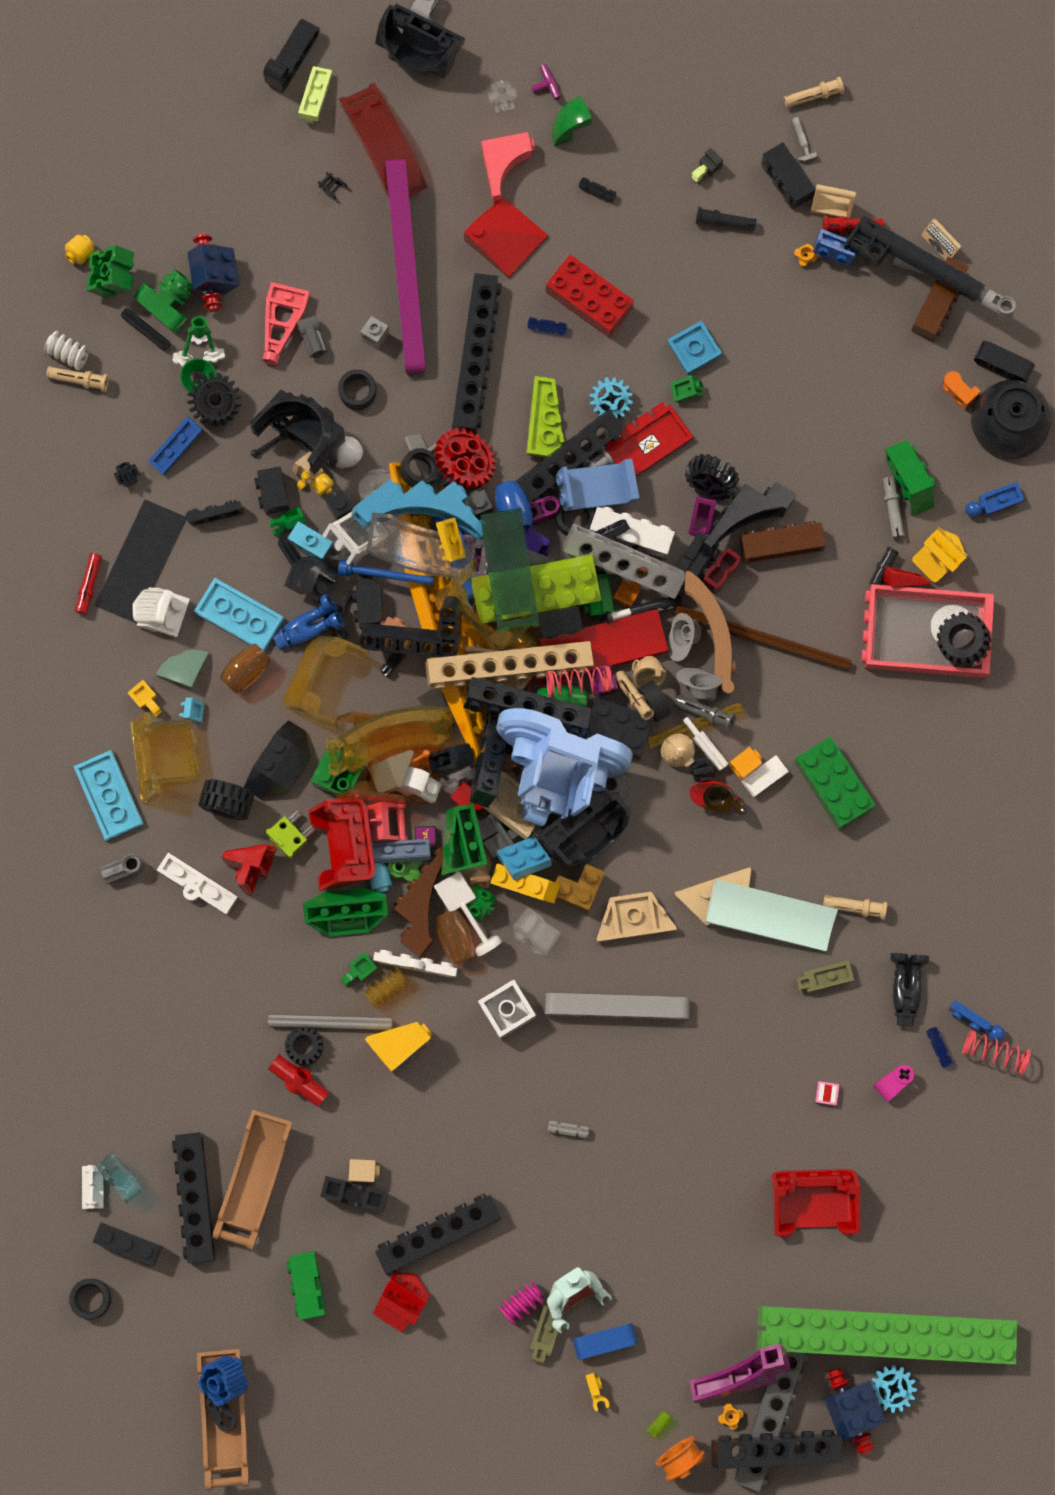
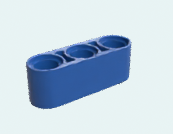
[573,1323,638,1360]

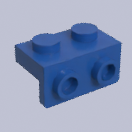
[812,229,856,266]

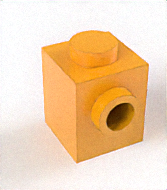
[729,747,762,781]

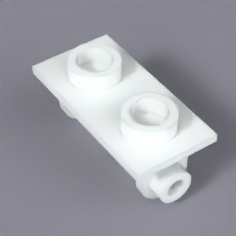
[82,1165,104,1209]

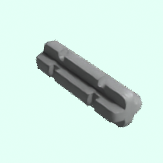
[547,1121,589,1138]

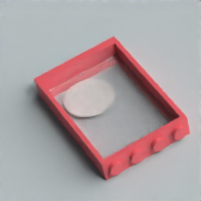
[861,584,994,678]

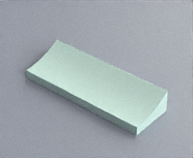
[705,880,838,952]

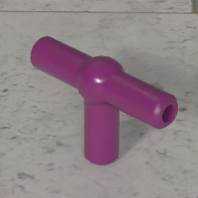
[531,64,561,100]

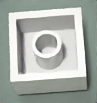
[478,980,536,1039]

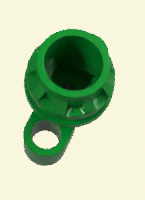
[133,269,193,333]

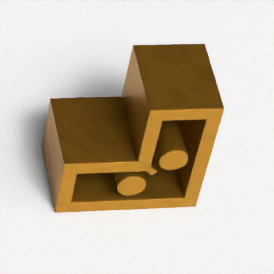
[556,864,605,913]

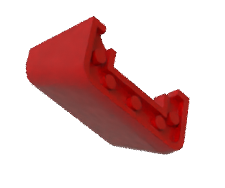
[308,798,375,891]
[772,1169,860,1238]

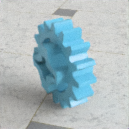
[589,377,633,418]
[871,1365,917,1413]

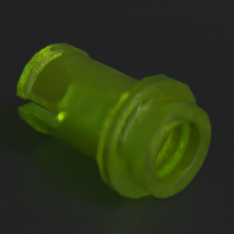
[646,1410,672,1439]

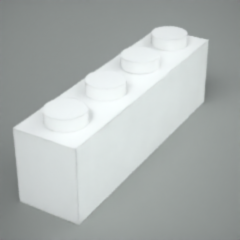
[590,506,675,559]

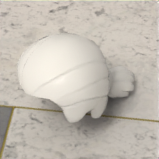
[335,436,363,469]

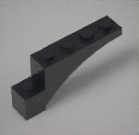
[701,482,796,556]

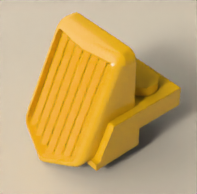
[912,526,968,582]

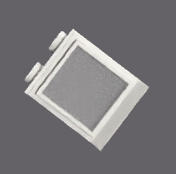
[322,512,389,565]

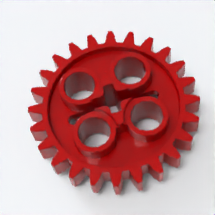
[433,428,497,490]

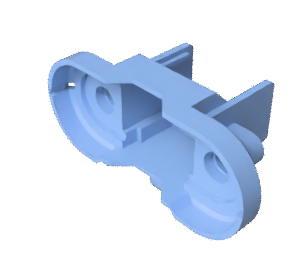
[496,708,633,826]

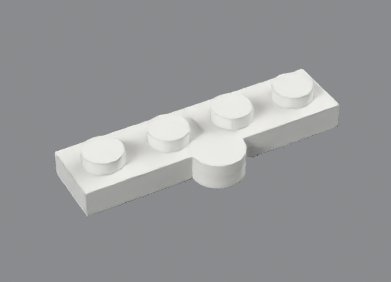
[157,853,238,915]
[373,950,457,979]

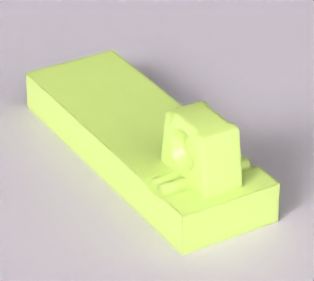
[298,66,332,124]

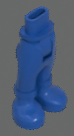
[273,594,344,650]

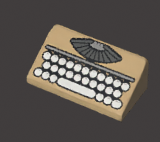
[922,219,961,261]

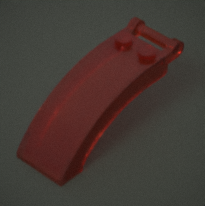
[339,82,427,198]

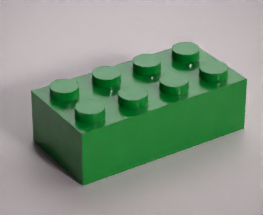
[794,736,876,831]

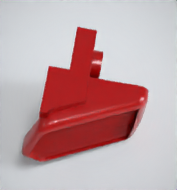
[221,844,277,896]
[373,1271,430,1332]

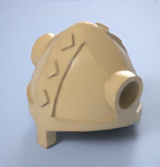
[632,656,666,690]
[661,734,695,767]

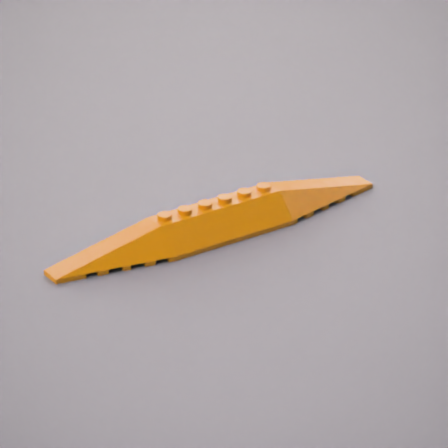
[389,462,485,763]

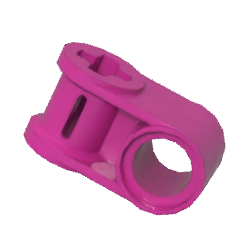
[874,1065,914,1102]

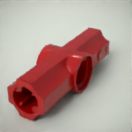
[268,1054,329,1107]

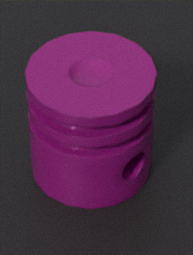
[589,665,618,697]

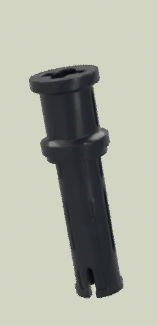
[695,206,757,231]

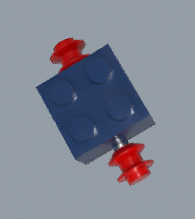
[187,233,239,312]
[824,1368,887,1455]

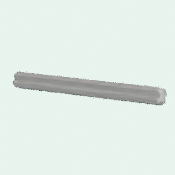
[268,1015,393,1030]

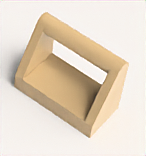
[810,184,856,219]

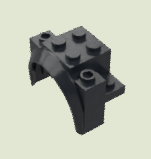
[250,389,346,475]
[538,786,631,870]

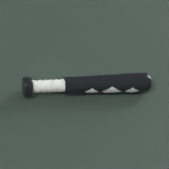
[604,595,682,624]

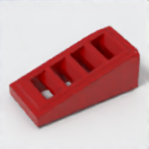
[884,567,930,587]

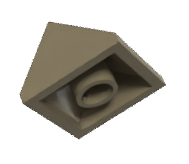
[368,750,414,796]

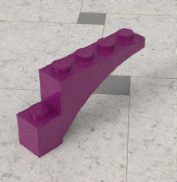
[690,1343,791,1403]

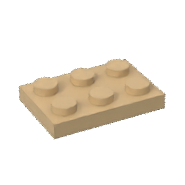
[482,770,536,839]

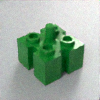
[86,245,134,298]

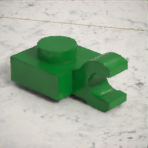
[269,507,306,536]
[341,952,378,986]

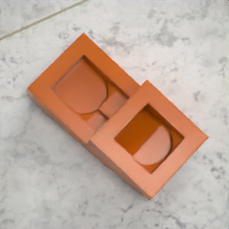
[613,568,647,608]

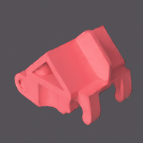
[367,802,408,842]

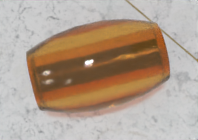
[220,643,271,694]
[437,910,475,965]

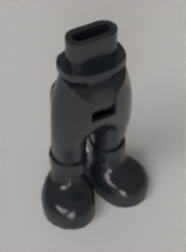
[890,953,929,1027]

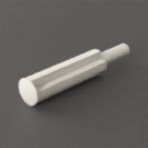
[683,717,728,771]

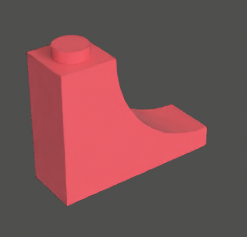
[481,132,535,204]

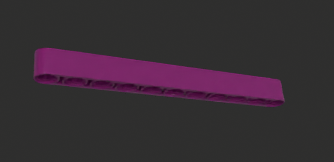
[385,159,426,374]

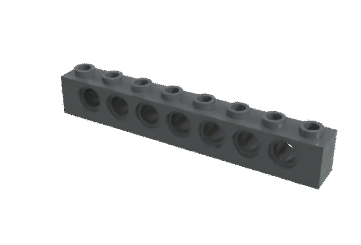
[734,1352,810,1492]

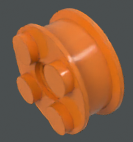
[655,1436,706,1482]

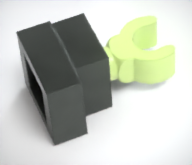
[691,147,723,182]

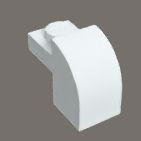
[396,767,442,803]

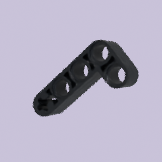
[263,19,320,92]

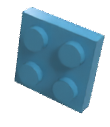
[667,320,722,375]
[497,836,552,880]

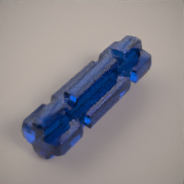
[528,317,567,335]
[926,1027,953,1068]

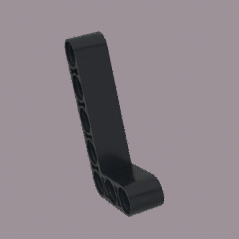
[359,596,462,657]

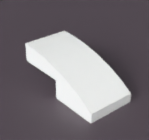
[741,756,789,797]

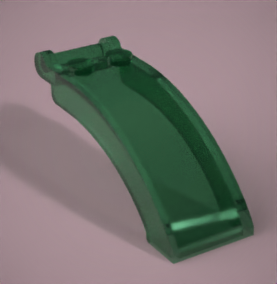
[481,508,540,633]

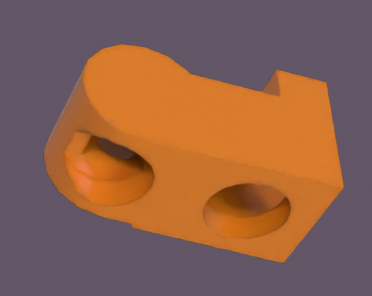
[942,371,981,410]

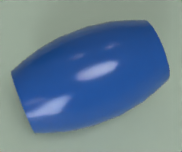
[495,481,532,535]

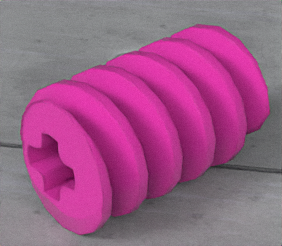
[497,1279,544,1325]

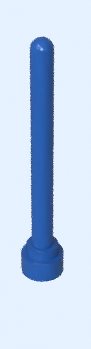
[338,559,434,585]

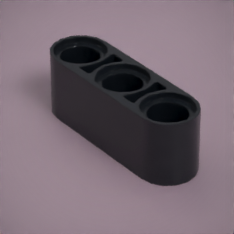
[974,341,1035,382]

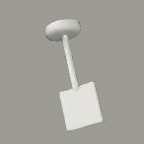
[434,871,502,956]

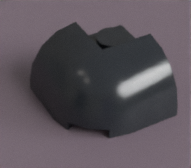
[284,556,338,602]

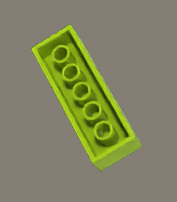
[472,554,601,624]

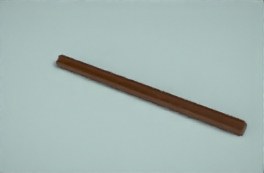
[675,606,851,671]

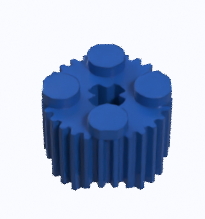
[198,1356,249,1406]

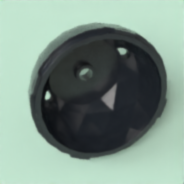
[971,380,1052,459]

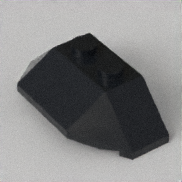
[244,720,311,800]

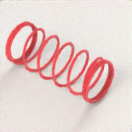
[547,666,612,698]
[962,1030,1031,1075]

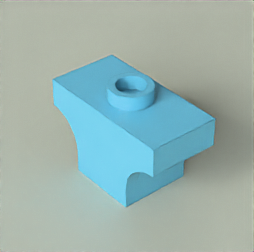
[288,522,333,560]

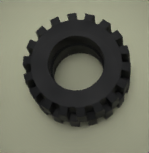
[937,612,991,667]
[198,779,255,820]

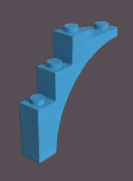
[351,479,488,543]

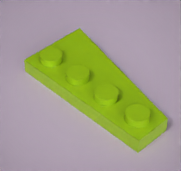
[526,376,567,461]

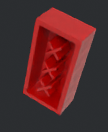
[546,254,634,338]

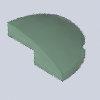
[156,650,209,689]

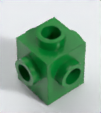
[460,884,497,922]

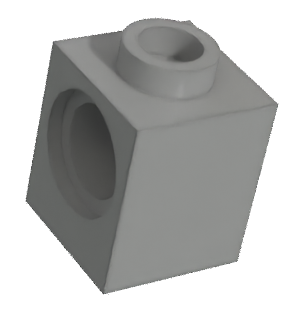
[361,316,389,350]

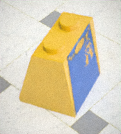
[365,1022,432,1074]

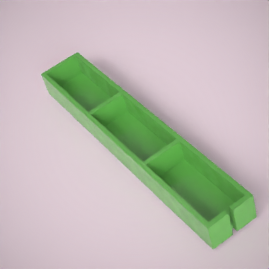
[756,1306,1017,1365]

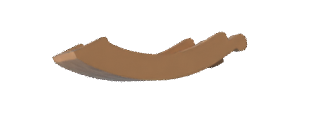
[685,571,736,695]
[212,1110,293,1251]
[197,1349,250,1491]

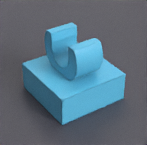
[179,698,204,723]

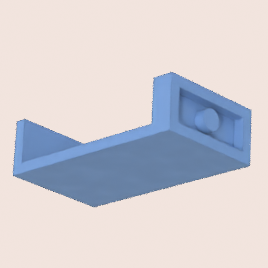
[556,459,639,511]

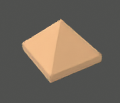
[468,870,491,889]

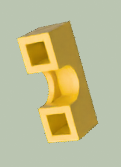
[491,864,560,904]

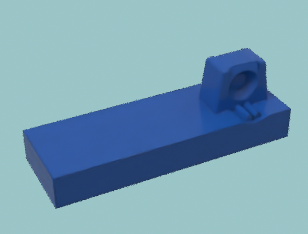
[148,416,204,475]

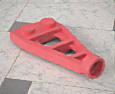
[262,282,310,365]

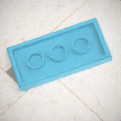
[194,578,285,653]
[73,750,144,842]

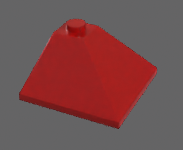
[464,198,548,278]

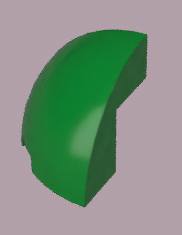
[552,96,592,146]

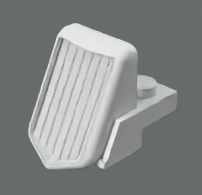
[133,587,190,638]

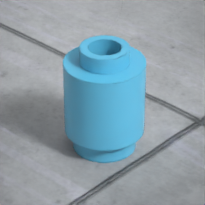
[369,863,392,893]

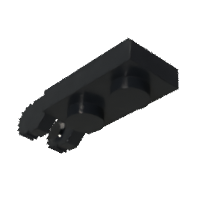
[186,500,244,526]

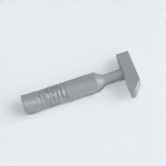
[792,117,817,163]

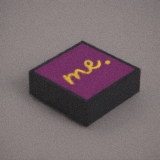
[415,826,436,848]

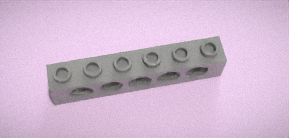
[563,523,685,599]

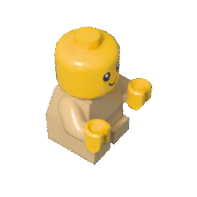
[292,451,334,496]

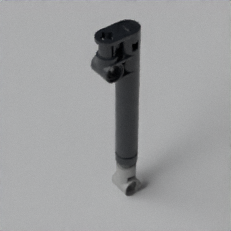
[844,216,1016,321]

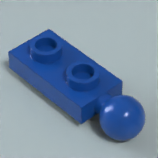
[965,482,1025,517]
[948,1000,1005,1042]

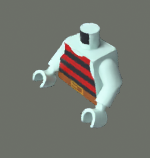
[547,1267,612,1333]

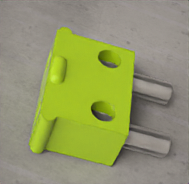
[266,811,315,860]

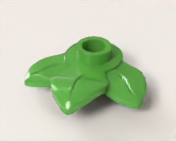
[387,861,424,882]

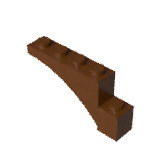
[394,846,444,959]

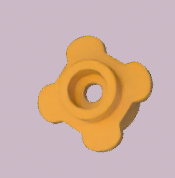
[794,244,817,266]
[718,1404,743,1430]

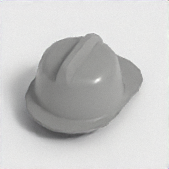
[667,613,701,662]
[676,668,722,701]

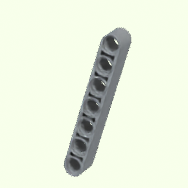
[545,993,690,1020]

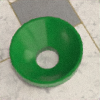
[180,358,216,393]

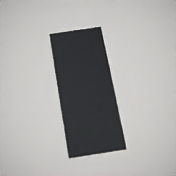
[94,500,186,624]

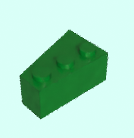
[885,440,936,516]
[441,803,487,876]
[286,1251,328,1320]

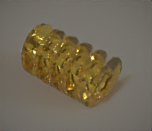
[361,966,408,1009]

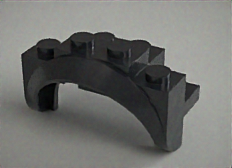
[375,3,465,79]

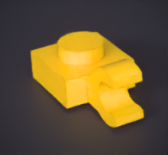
[128,680,162,717]
[585,1373,609,1411]

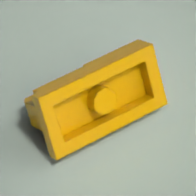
[436,517,466,562]

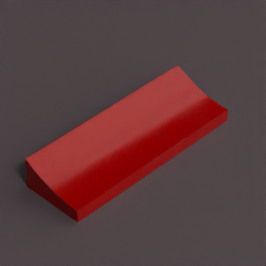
[539,609,669,682]

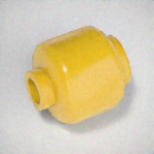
[65,235,94,265]

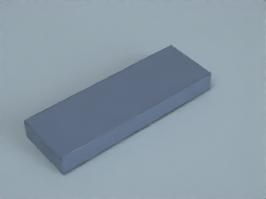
[372,839,431,863]

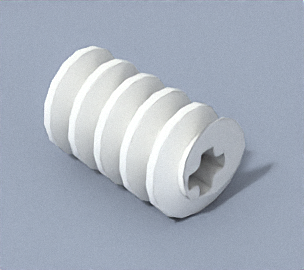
[43,330,89,370]

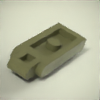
[795,960,854,993]
[530,1303,564,1364]

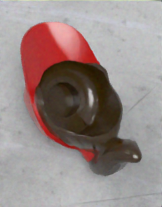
[690,780,746,815]

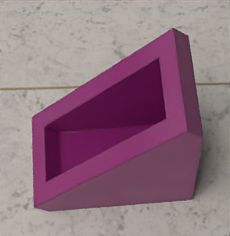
[688,496,716,535]

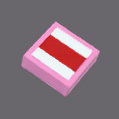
[815,1081,839,1106]

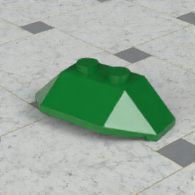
[303,888,388,937]

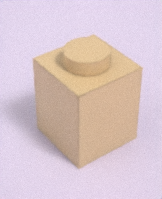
[349,1159,380,1183]

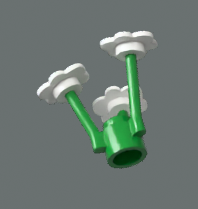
[173,317,225,367]

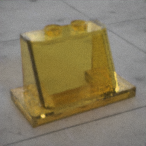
[131,712,200,802]

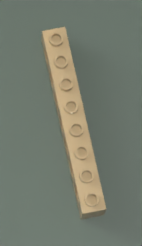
[425,641,594,690]

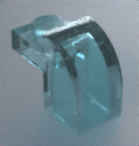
[96,1152,143,1204]

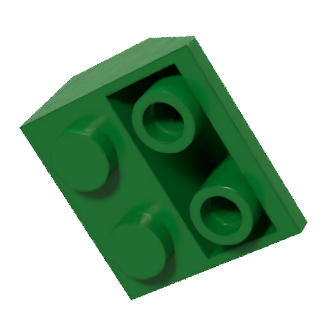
[311,744,366,798]

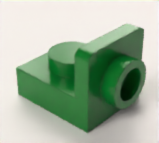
[670,375,704,403]

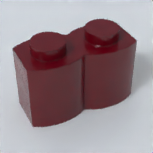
[703,548,741,594]

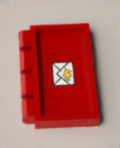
[605,402,693,477]

